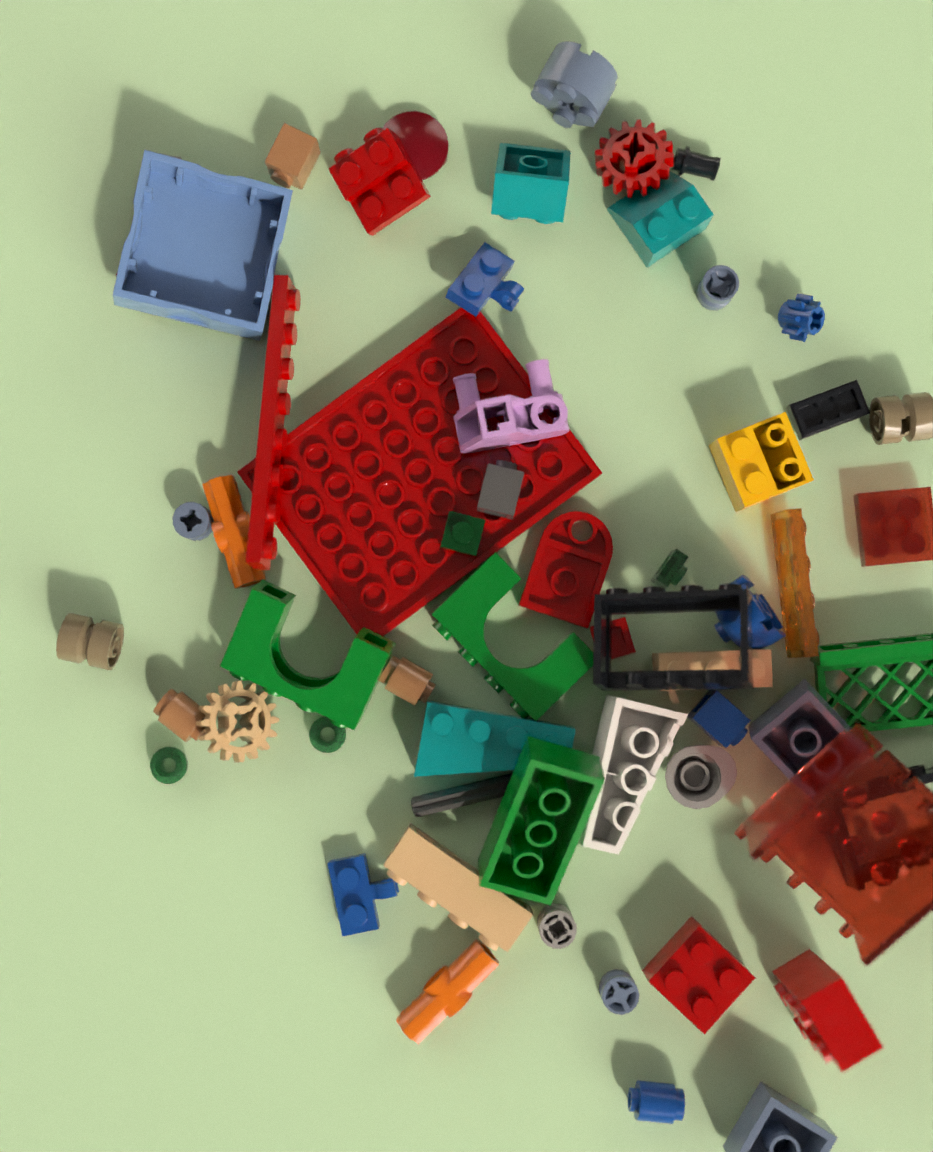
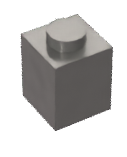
[477,460,524,520]

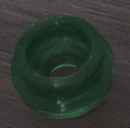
[309,716,346,753]
[150,746,188,784]

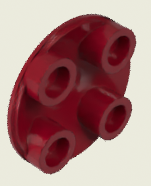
[382,111,449,180]

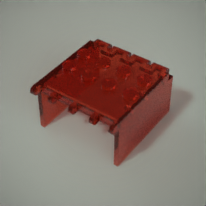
[734,723,933,966]

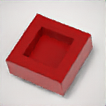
[589,617,636,660]

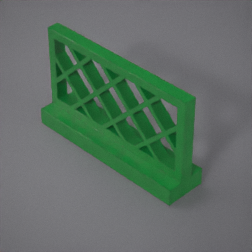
[809,633,933,733]

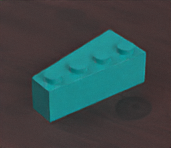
[414,700,576,777]

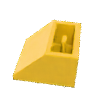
[709,412,814,512]

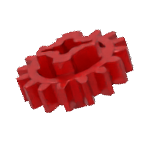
[595,119,674,198]

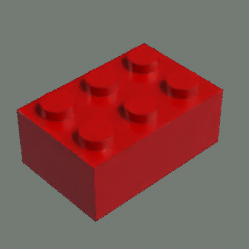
[772,949,884,1073]

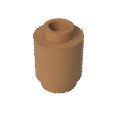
[379,655,436,706]
[153,689,206,742]

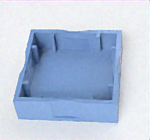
[113,150,293,341]

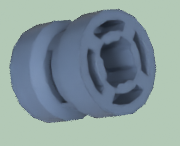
[696,265,739,311]

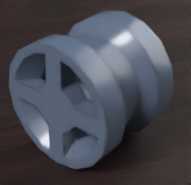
[172,502,214,541]
[599,969,639,1015]

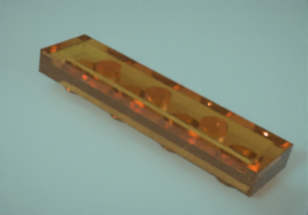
[770,508,819,658]

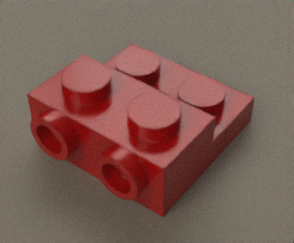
[328,127,431,236]

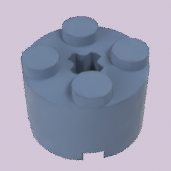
[530,41,618,128]

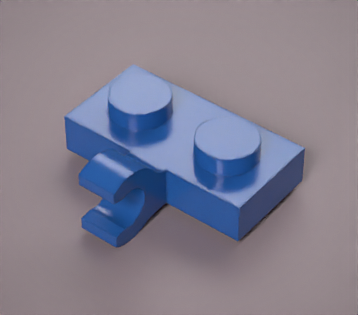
[445,242,524,317]
[327,853,399,937]

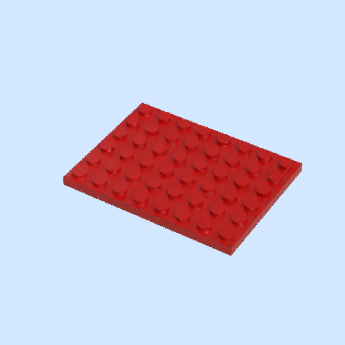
[237,307,602,637]

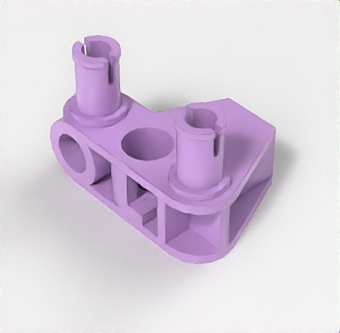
[453,359,570,453]

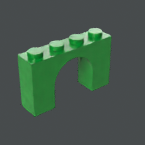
[432,552,594,721]
[220,580,396,730]

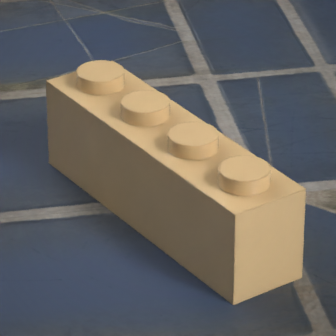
[383,823,533,952]

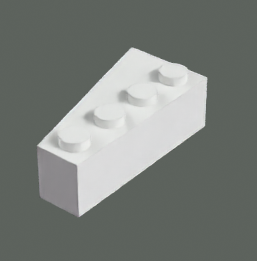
[578,695,688,855]

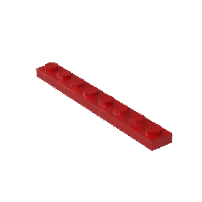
[245,275,301,570]

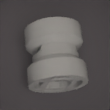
[537,903,577,949]

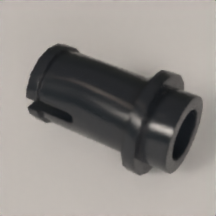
[672,146,721,181]

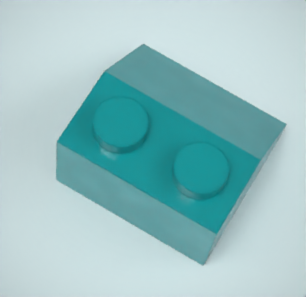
[491,143,571,224]
[607,171,714,268]

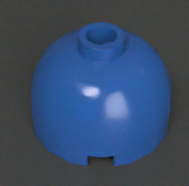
[714,575,786,650]

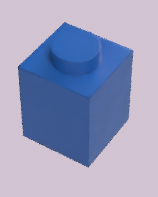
[687,689,751,748]

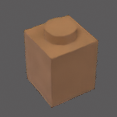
[265,123,321,190]

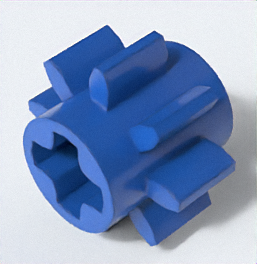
[778,293,825,342]

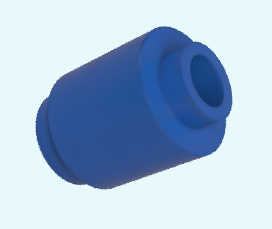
[627,1080,685,1124]

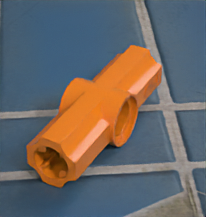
[202,474,267,589]
[396,939,499,1044]

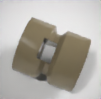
[869,392,933,445]
[56,613,124,670]

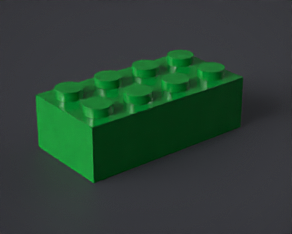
[478,736,605,905]

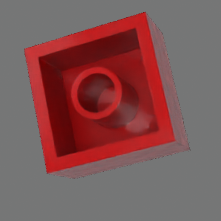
[642,916,756,1035]

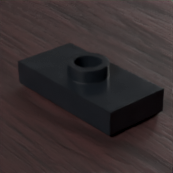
[786,380,870,441]

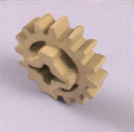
[196,681,279,762]

